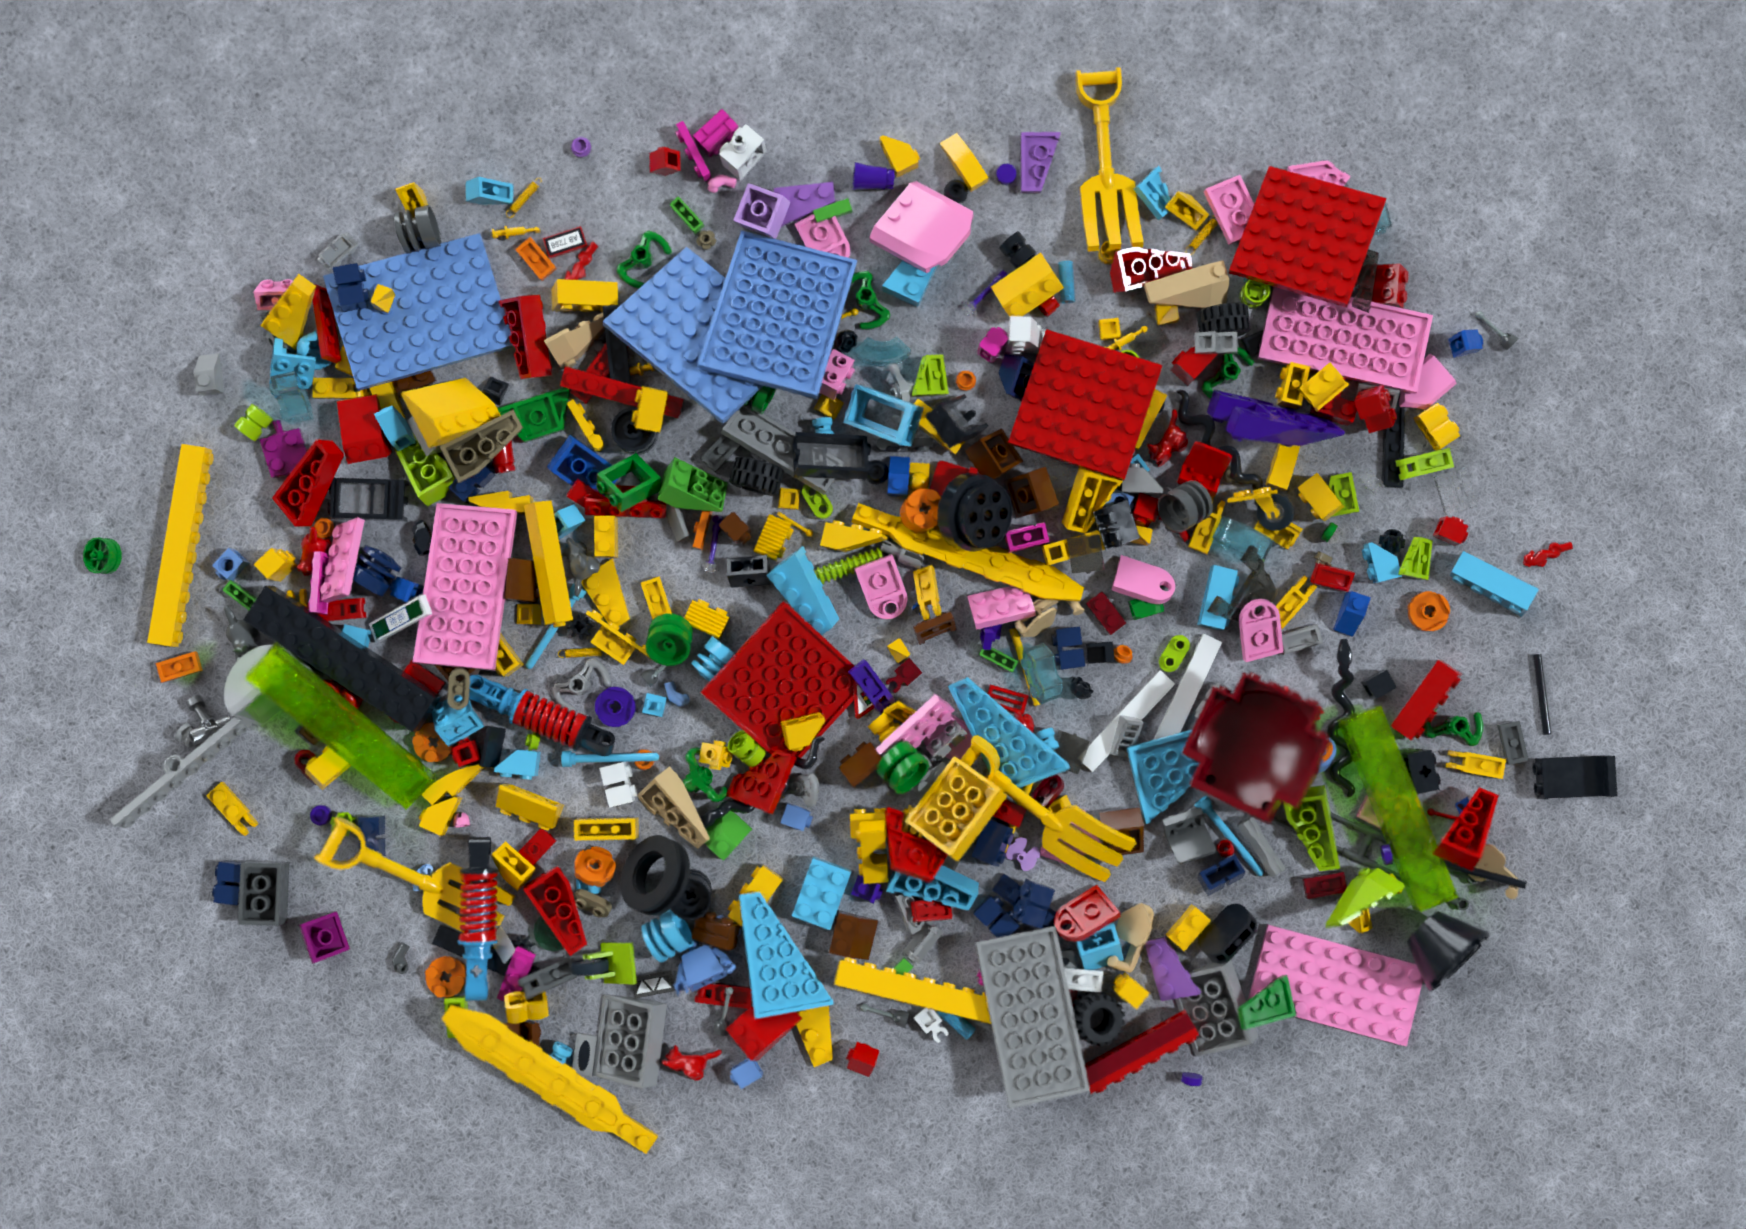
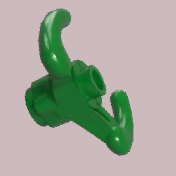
[616,231,672,288]
[851,271,890,330]
[1202,347,1254,399]
[1423,708,1483,746]
[683,747,727,802]

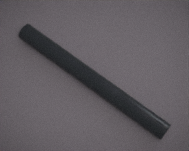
[1533,654,1551,735]
[1441,859,1527,889]

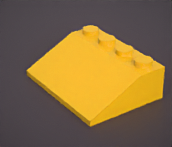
[401,378,501,448]
[905,756,1007,862]

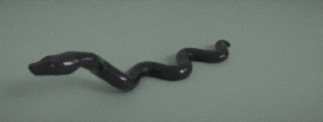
[1177,390,1280,511]
[1327,639,1357,797]
[700,736,825,829]

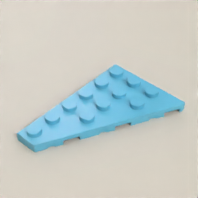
[948,677,1070,788]
[1126,730,1199,824]
[739,891,834,1019]

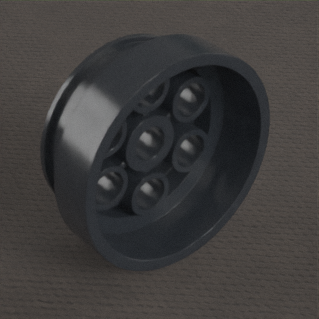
[937,473,1012,552]

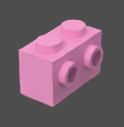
[254,279,293,310]
[819,349,855,400]

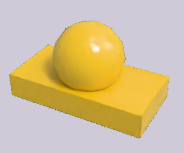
[908,462,930,496]

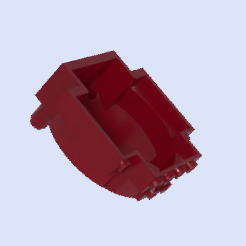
[1181,672,1331,824]

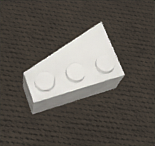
[1005,316,1045,356]

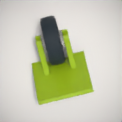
[571,942,637,984]

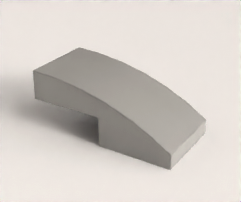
[1195,331,1238,354]

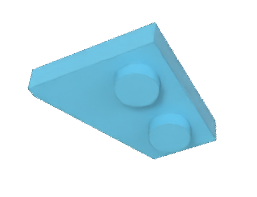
[1133,166,1171,220]

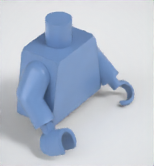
[674,940,736,996]

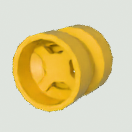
[1098,241,1120,264]

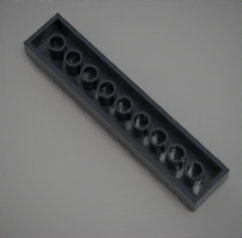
[243,586,441,732]

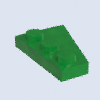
[1237,975,1296,1030]

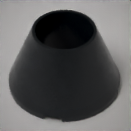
[1406,911,1490,992]

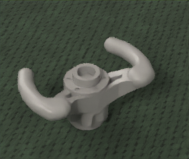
[881,363,919,423]
[551,658,611,712]
[780,773,819,808]

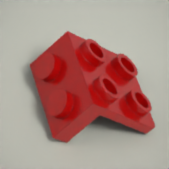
[1357,263,1409,308]
[1177,441,1232,498]
[929,460,978,497]

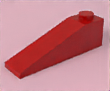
[1110,247,1193,293]
[524,866,587,956]

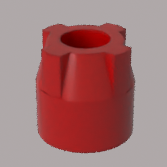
[1038,296,1060,317]

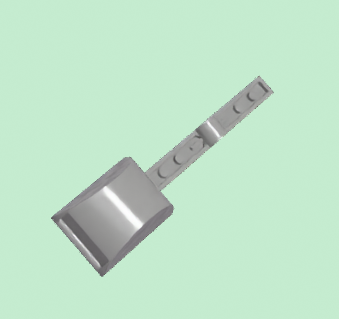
[110,645,323,828]

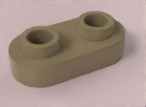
[448,668,470,710]
[573,889,612,918]

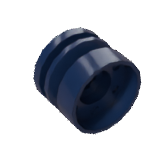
[353,545,402,597]

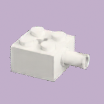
[719,124,766,181]

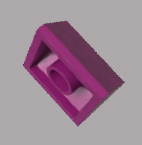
[299,911,350,964]

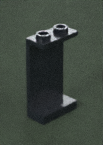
[1532,755,1618,800]

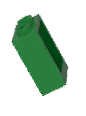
[596,453,661,512]

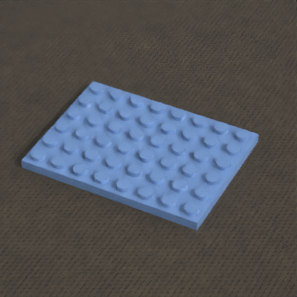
[698,230,857,399]
[323,233,514,391]
[603,247,764,424]

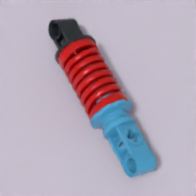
[469,675,615,756]
[458,837,499,1001]

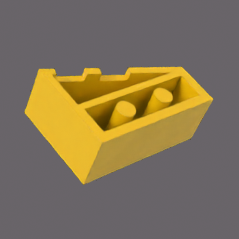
[260,273,316,350]
[552,279,618,313]
[1062,467,1123,534]

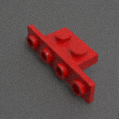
[585,485,666,518]

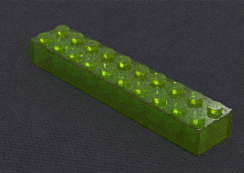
[245,642,435,810]
[1337,705,1458,912]

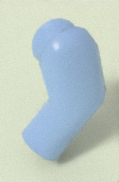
[664,681,690,706]
[413,864,434,891]

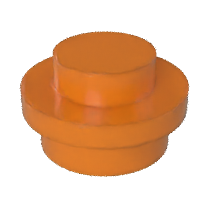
[956,371,976,391]
[314,518,334,538]
[1114,645,1133,664]

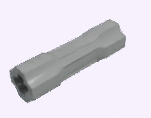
[1237,816,1286,877]

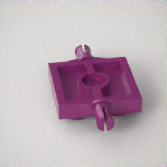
[260,420,307,479]

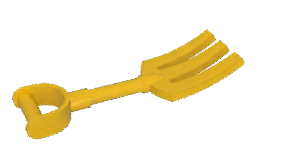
[1075,67,1144,252]
[960,735,1136,882]
[314,817,515,932]

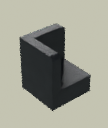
[1086,642,1114,664]
[1361,670,1396,700]

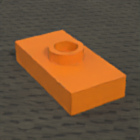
[515,237,557,281]
[693,510,712,550]
[156,651,203,683]

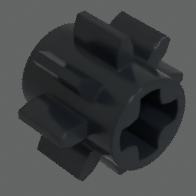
[1379,529,1406,554]
[567,614,594,640]
[511,934,535,953]

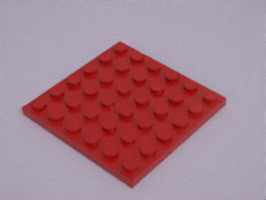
[1229,166,1387,308]
[1008,329,1163,481]
[701,601,855,758]

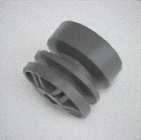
[394,205,442,254]
[1157,480,1213,533]

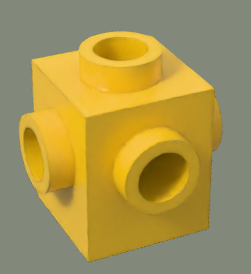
[698,740,733,770]

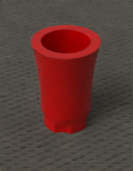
[492,440,515,474]

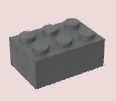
[238,861,290,926]

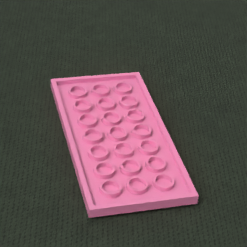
[1257,286,1433,394]
[413,503,517,670]
[1248,924,1423,1047]

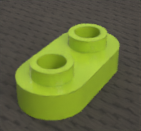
[802,484,833,519]
[1158,635,1190,672]

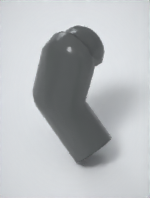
[392,942,410,974]

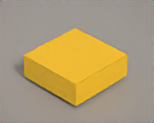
[1098,318,1121,341]
[778,488,800,510]

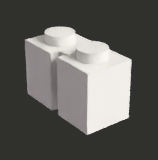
[600,762,637,808]

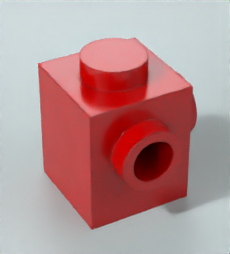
[649,147,681,176]
[1131,493,1159,528]
[1433,516,1468,546]
[452,738,481,767]
[846,1041,880,1077]

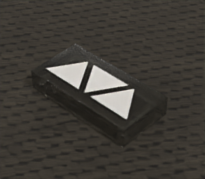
[632,970,675,999]

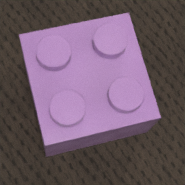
[733,183,791,239]

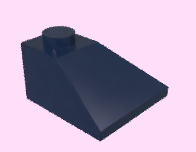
[998,354,1035,402]

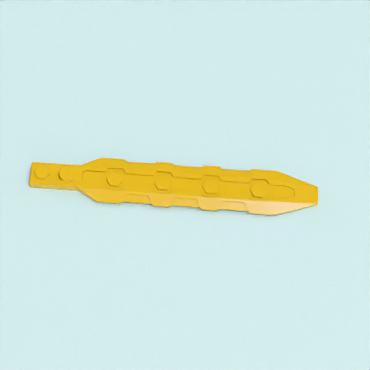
[851,503,1084,602]
[442,1005,658,1154]

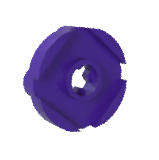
[595,687,636,727]

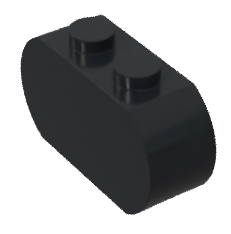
[1198,904,1258,964]

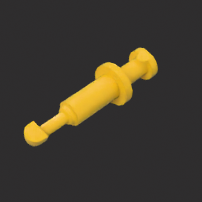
[492,226,540,239]
[1104,326,1148,351]
[608,362,655,378]

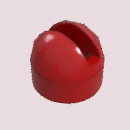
[1216,840,1234,858]

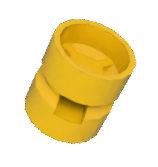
[867,713,900,743]

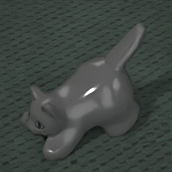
[561,537,600,597]
[224,606,259,662]

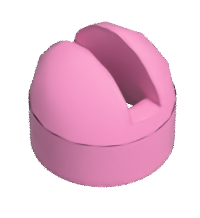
[453,812,470,828]

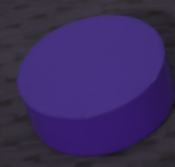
[996,163,1016,185]
[310,805,332,826]
[1380,844,1393,865]
[1181,1072,1203,1086]

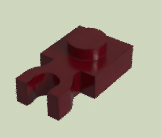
[885,658,922,693]

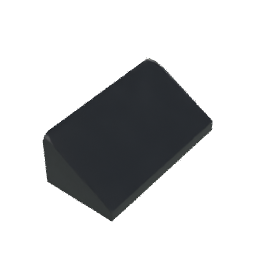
[479,726,506,768]

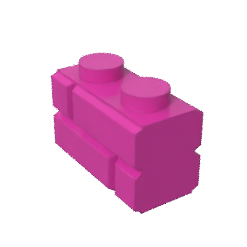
[693,109,738,157]
[977,327,1008,363]
[1004,522,1049,553]

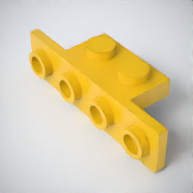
[585,610,652,665]

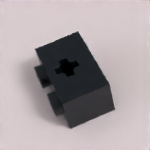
[727,555,771,588]
[1402,749,1441,794]

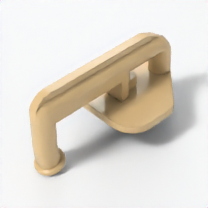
[1015,598,1084,637]
[1468,844,1519,899]
[1107,903,1154,973]

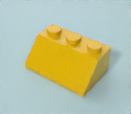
[991,252,1064,317]
[495,783,564,831]

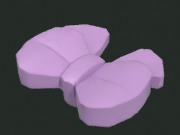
[1006,837,1040,871]

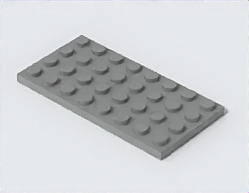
[975,926,1090,1109]

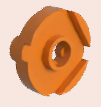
[1407,591,1450,632]
[412,722,454,762]
[574,846,616,887]
[425,956,467,997]

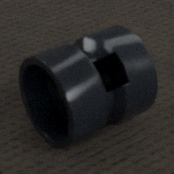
[999,231,1037,269]

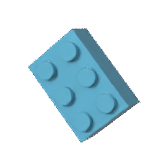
[792,856,851,930]

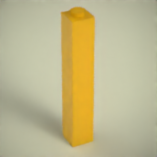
[524,501,573,628]

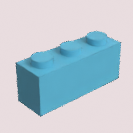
[1197,565,1239,630]

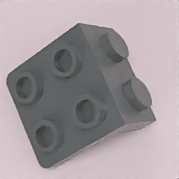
[1162,807,1216,864]

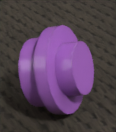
[571,137,591,157]

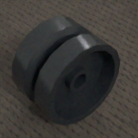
[611,407,658,455]

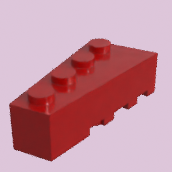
[499,295,552,379]
[272,439,344,526]
[1391,660,1462,740]

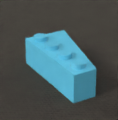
[882,260,938,307]
[766,546,839,635]
[1450,551,1539,617]
[886,865,979,910]

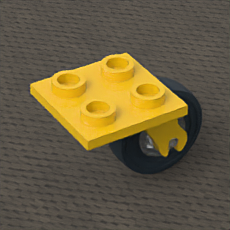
[1227,487,1294,531]

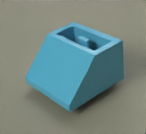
[1075,922,1124,970]

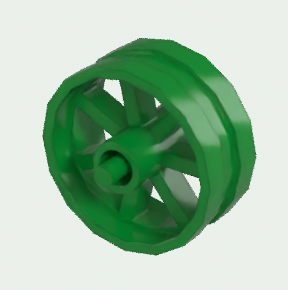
[83,537,122,574]

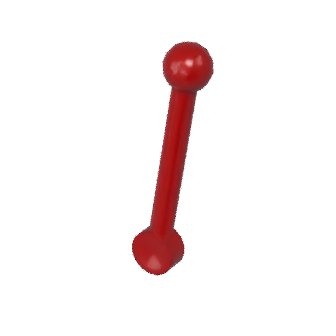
[1427,808,1458,820]

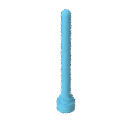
[526,583,587,669]
[561,751,659,767]
[1194,795,1264,876]

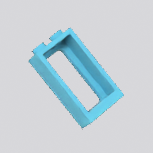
[843,384,924,447]

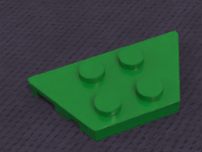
[498,387,570,443]

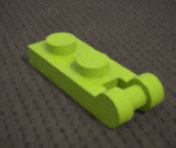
[1395,448,1454,480]

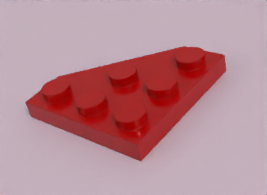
[726,750,797,814]

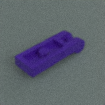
[848,659,896,715]

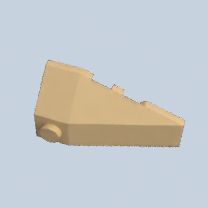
[1143,260,1229,309]
[544,313,605,368]
[637,766,710,849]

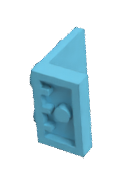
[269,338,316,389]
[431,695,484,747]

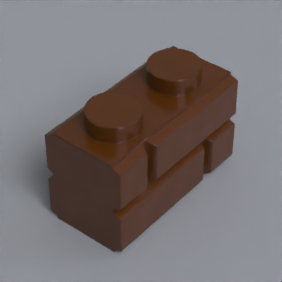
[719,512,752,545]
[692,912,740,951]

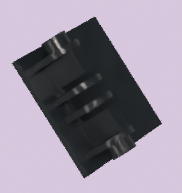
[1093,500,1140,551]

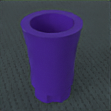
[853,162,895,190]

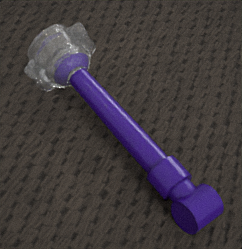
[961,270,1008,316]
[700,515,723,574]

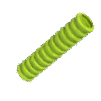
[813,547,883,585]

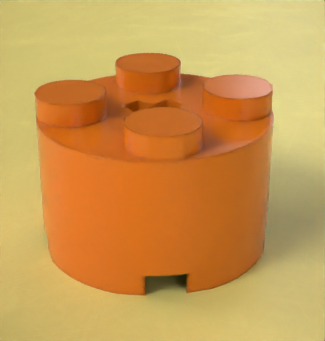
[900,489,941,533]

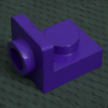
[980,624,1002,650]
[851,875,883,904]

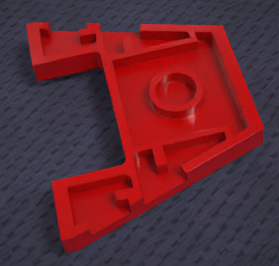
[885,807,948,883]

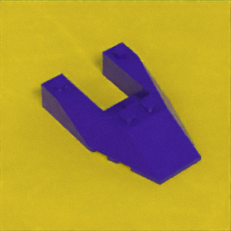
[1206,390,1345,447]

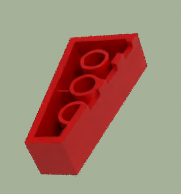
[1433,787,1499,871]

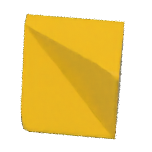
[370,284,395,313]
[1154,304,1179,326]
[1131,526,1153,546]
[887,638,910,663]

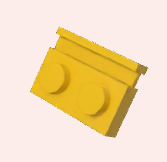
[1298,362,1349,412]

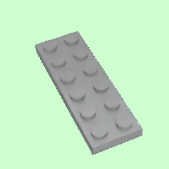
[721,405,845,495]

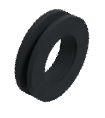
[620,835,690,916]

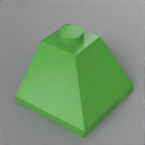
[705,805,752,861]

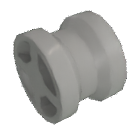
[175,723,194,748]

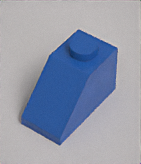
[1448,329,1483,358]
[887,456,910,497]
[390,576,424,602]
[1333,591,1371,637]

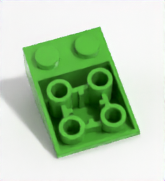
[658,457,728,512]

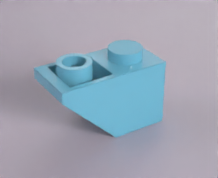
[374,405,416,451]
[1362,542,1402,584]
[494,749,541,780]

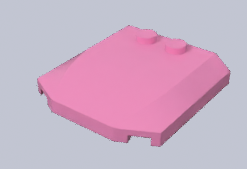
[869,181,974,273]

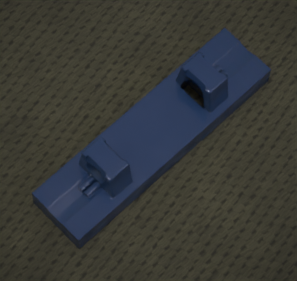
[992,874,1068,938]

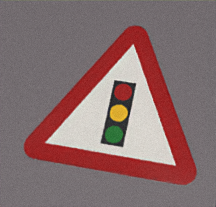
[853,681,885,719]

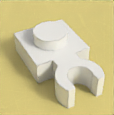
[914,1008,949,1043]

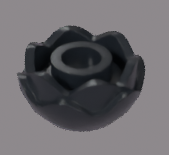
[943,179,968,203]
[835,330,858,353]
[866,460,889,485]
[1070,677,1094,700]

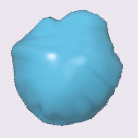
[296,330,333,370]

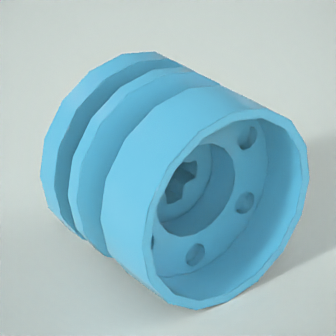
[691,636,735,682]
[641,909,694,963]

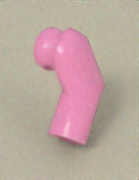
[708,174,737,193]

